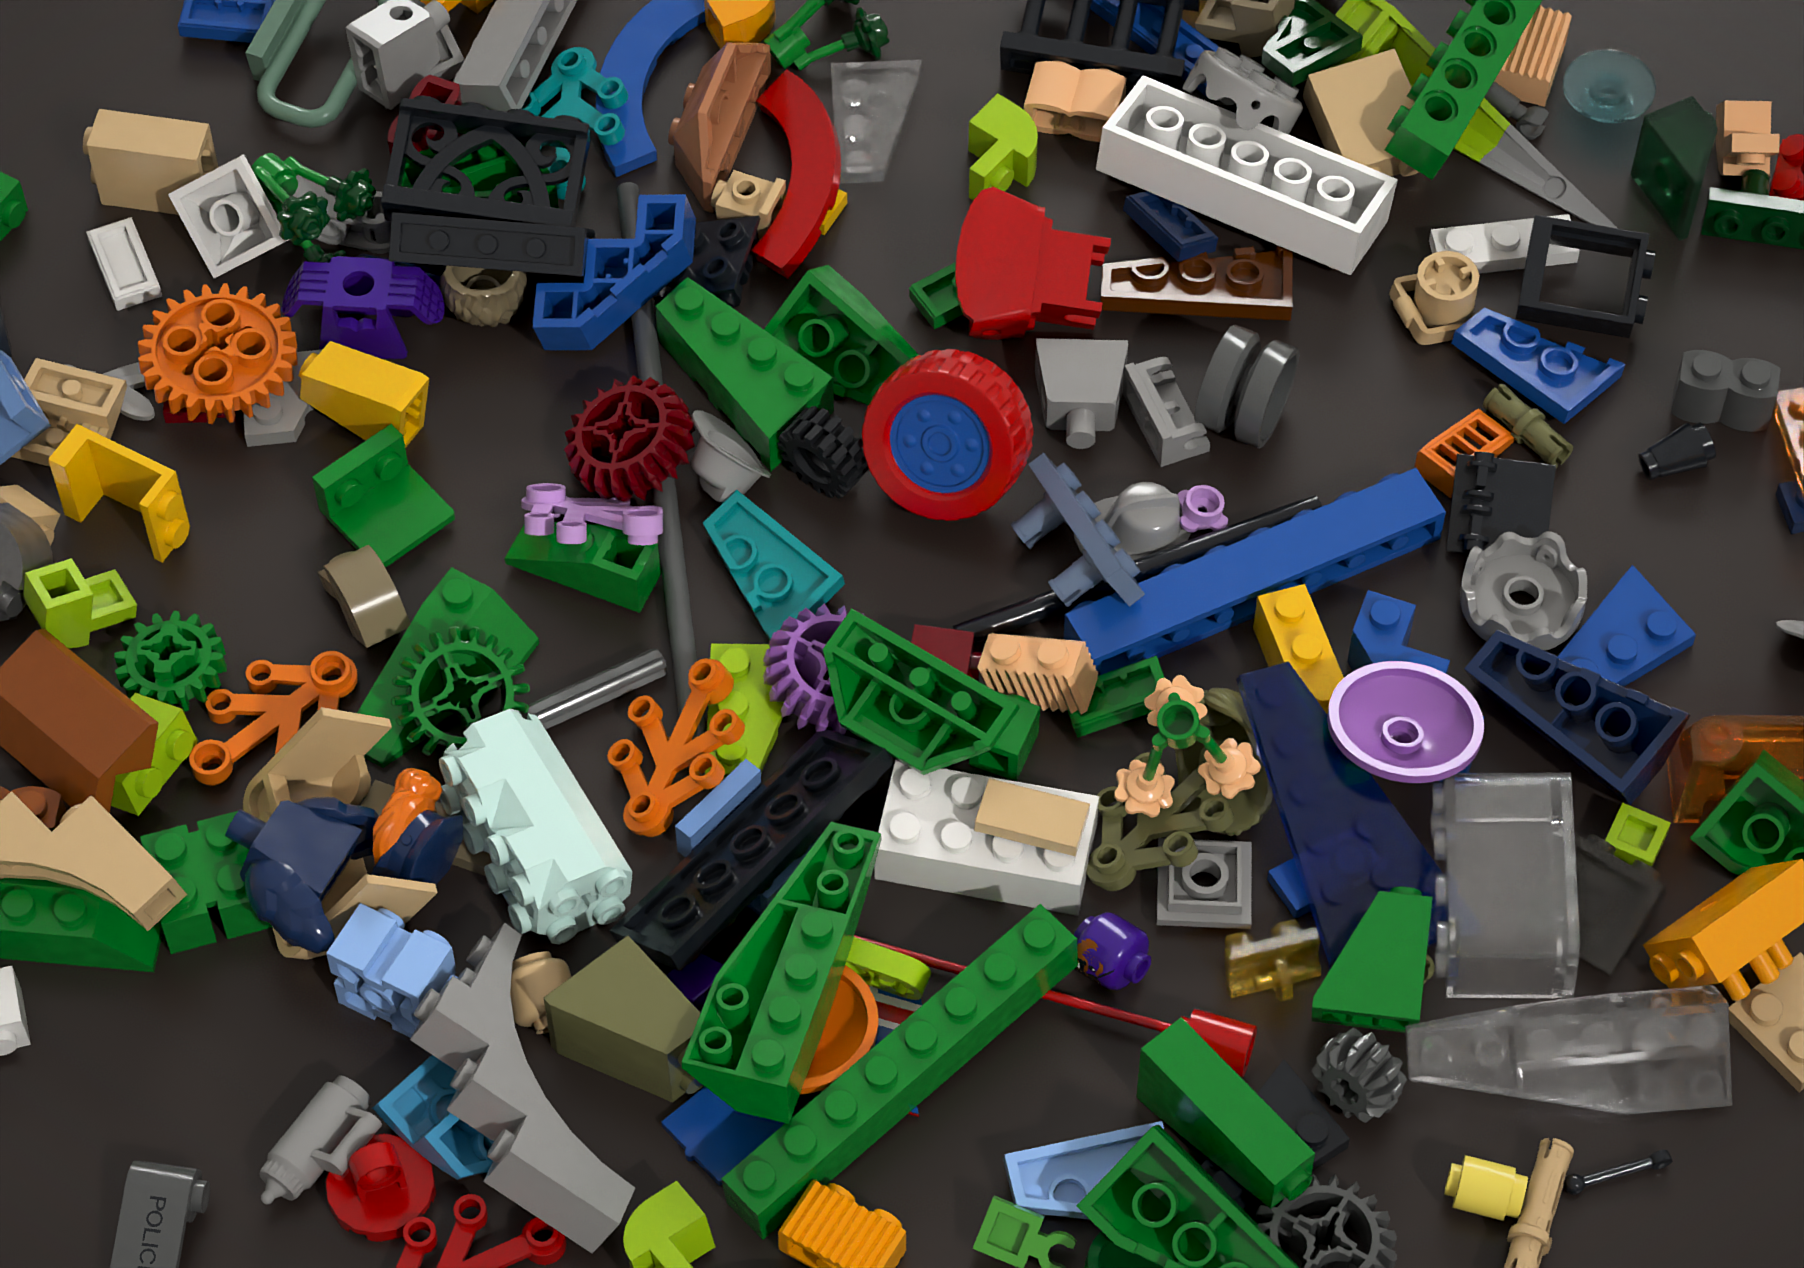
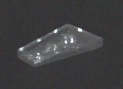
[831,60,923,183]

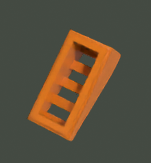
[1414,408,1515,498]

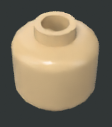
[510,951,572,1034]

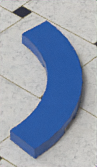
[596,0,705,177]

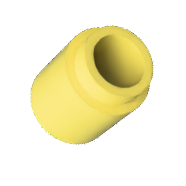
[1444,1155,1528,1221]

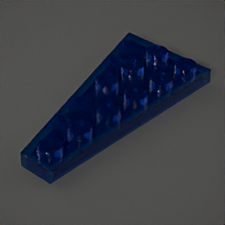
[1236,662,1483,969]

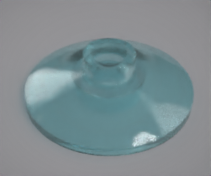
[1563,49,1656,123]

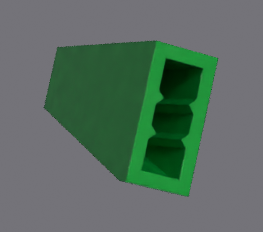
[1136,1017,1315,1209]

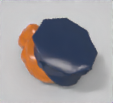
[371,768,463,885]

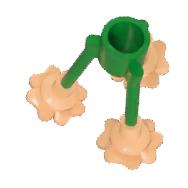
[1114,675,1261,818]

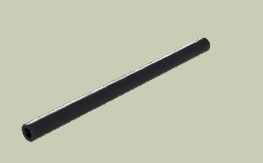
[953,495,1322,644]

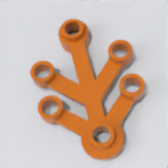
[189,651,358,786]
[607,658,745,837]

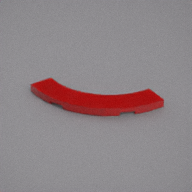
[751,69,841,279]

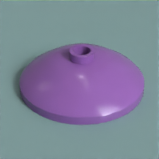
[1327,661,1484,783]

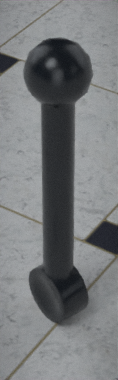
[1563,1150,1673,1195]

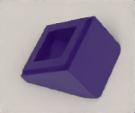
[666,953,723,1013]

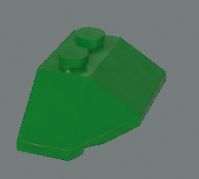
[823,608,1020,775]
[0,878,163,972]

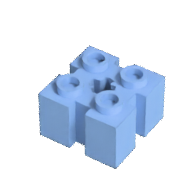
[326,903,458,1038]

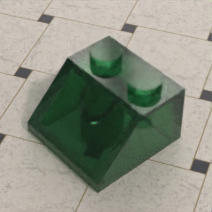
[1630,96,1718,240]

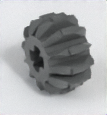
[1311,1028,1407,1123]

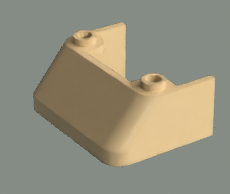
[243,707,438,960]

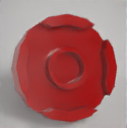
[326,1133,436,1242]

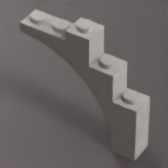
[410,923,635,1254]

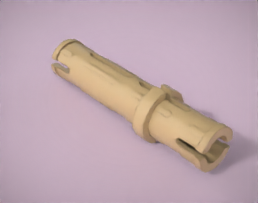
[1504,1138,1574,1268]

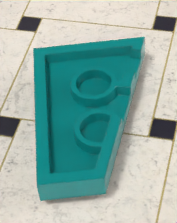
[703,490,845,641]

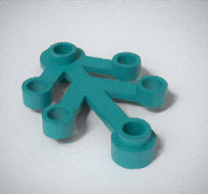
[522,47,628,200]

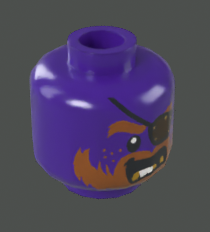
[1074,912,1151,990]

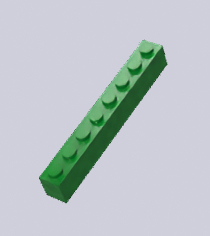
[721,904,1078,1240]

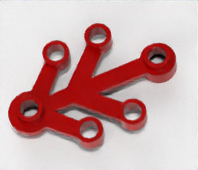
[396,1194,566,1268]

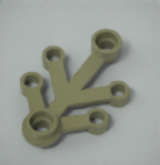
[1086,740,1234,891]

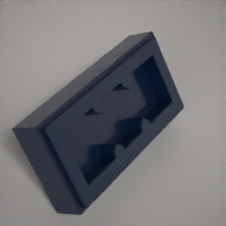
[1123,191,1218,262]

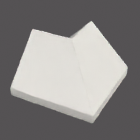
[168,154,290,278]

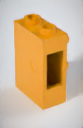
[1643,859,1804,1001]

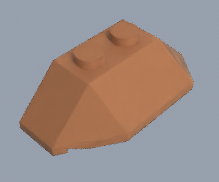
[668,42,771,213]

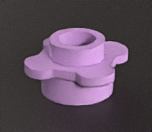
[1178,485,1228,532]

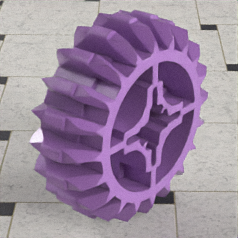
[763,603,864,735]

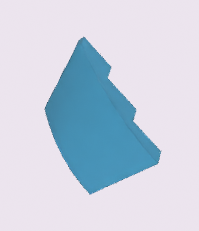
[372,1055,494,1180]

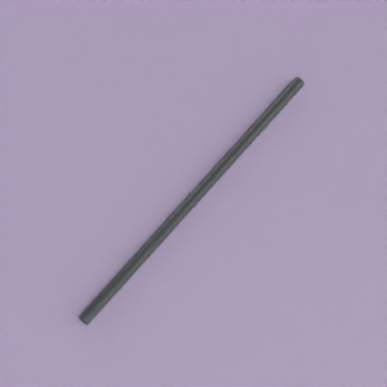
[616,182,706,740]

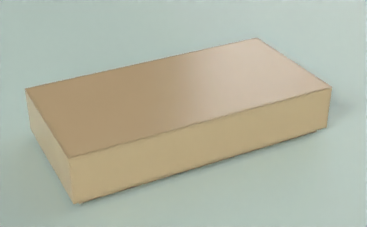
[974,778,1090,857]

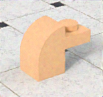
[1716,100,1780,176]

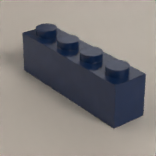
[1464,630,1690,806]

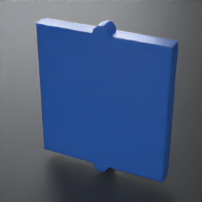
[661,1087,785,1186]

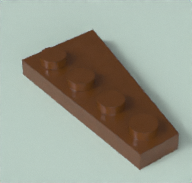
[1100,245,1293,321]

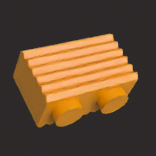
[778,1180,906,1268]

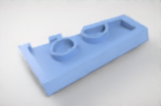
[1003,1121,1164,1220]

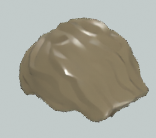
[439,266,528,327]

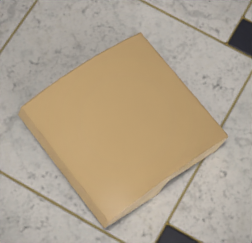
[11,358,127,467]

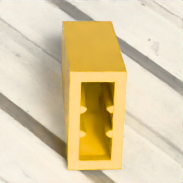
[298,341,429,448]

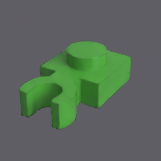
[972,1195,1077,1268]

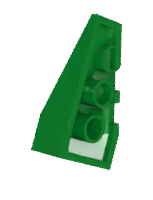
[764,265,919,405]
[357,567,539,768]
[1690,749,1804,876]
[1076,1124,1299,1268]

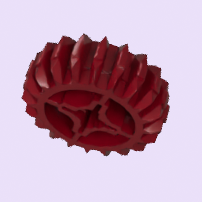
[564,375,696,502]

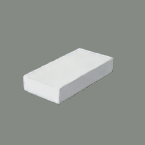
[86,217,162,311]

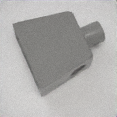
[345,0,450,110]
[1035,338,1128,449]

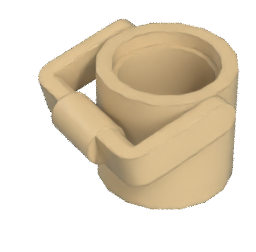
[1389,251,1480,345]

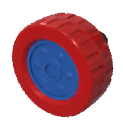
[861,349,1034,521]

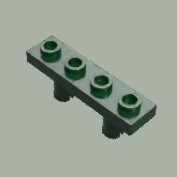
[1701,169,1804,249]

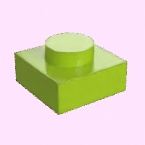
[1601,803,1671,873]

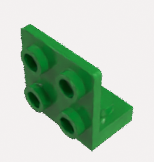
[312,424,455,568]

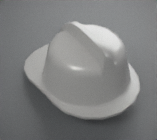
[691,410,771,502]
[1074,482,1191,560]

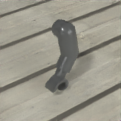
[1484,82,1549,140]

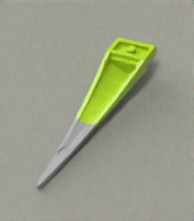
[1325,0,1617,228]

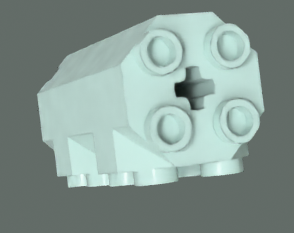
[439,709,632,944]

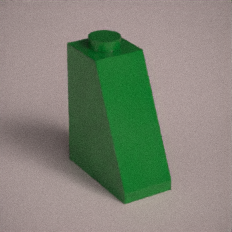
[1311,887,1433,1034]

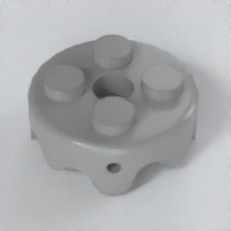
[1182,47,1303,134]
[1460,531,1587,651]

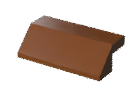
[0,629,159,813]

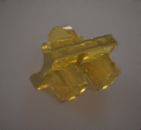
[1224,919,1322,1002]

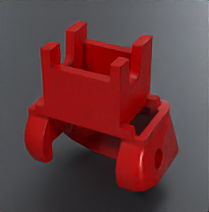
[955,186,1111,340]

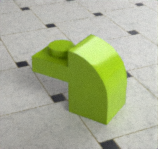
[968,93,1038,200]
[24,558,137,648]
[623,1181,715,1268]

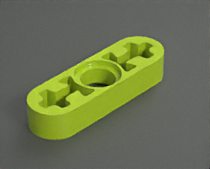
[845,937,932,1000]

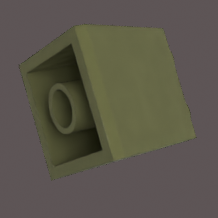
[544,935,704,1102]

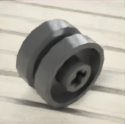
[1194,325,1300,449]

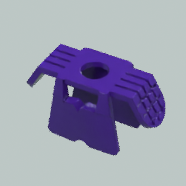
[281,256,445,359]

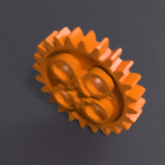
[138,283,298,424]

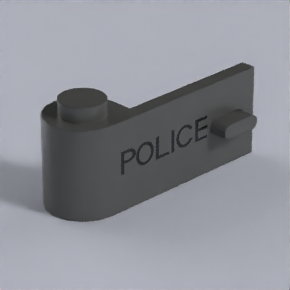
[110,1160,210,1268]

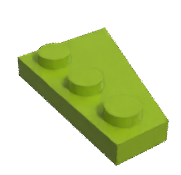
[705,644,798,782]

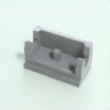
[1122,357,1210,467]

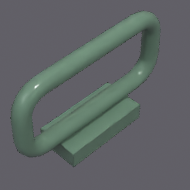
[245,0,389,128]

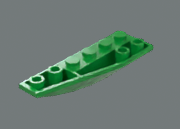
[681,822,882,1124]

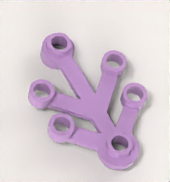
[521,483,663,545]

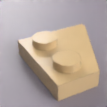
[1724,952,1804,1092]

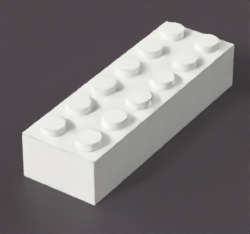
[1096,76,1398,275]

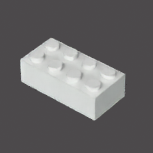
[874,760,1099,916]

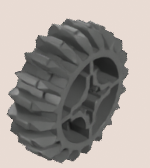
[1255,1173,1397,1268]

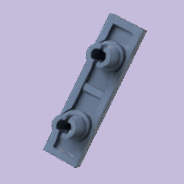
[1010,452,1145,607]

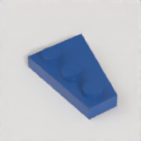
[1451,307,1626,424]

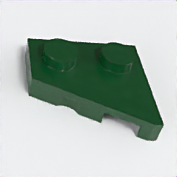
[1261,0,1363,87]

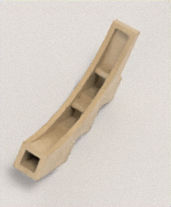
[0,791,187,931]

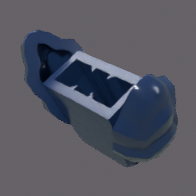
[225,797,379,954]

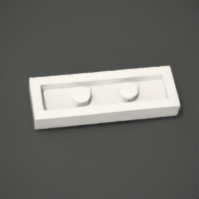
[1429,214,1580,274]

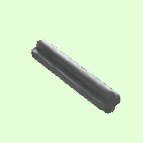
[526,649,667,730]

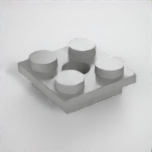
[1157,838,1252,929]

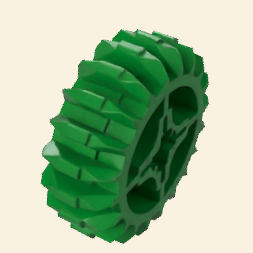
[391,626,530,757]

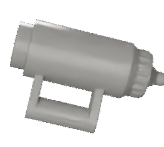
[259,1075,382,1204]

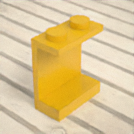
[48,424,190,563]

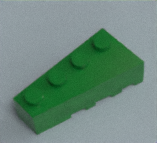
[655,277,834,472]

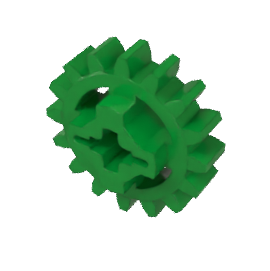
[114,611,227,712]

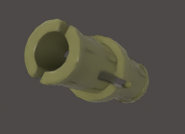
[1483,384,1573,468]

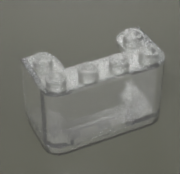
[1431,772,1580,998]

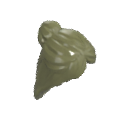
[1174,687,1275,836]

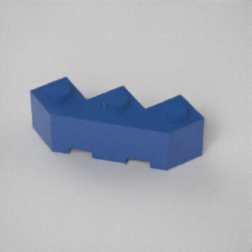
[533,194,696,350]
[1347,590,1484,789]

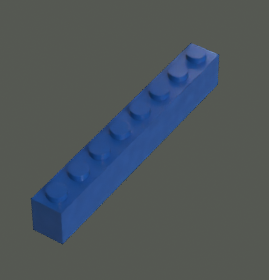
[1064,468,1446,675]

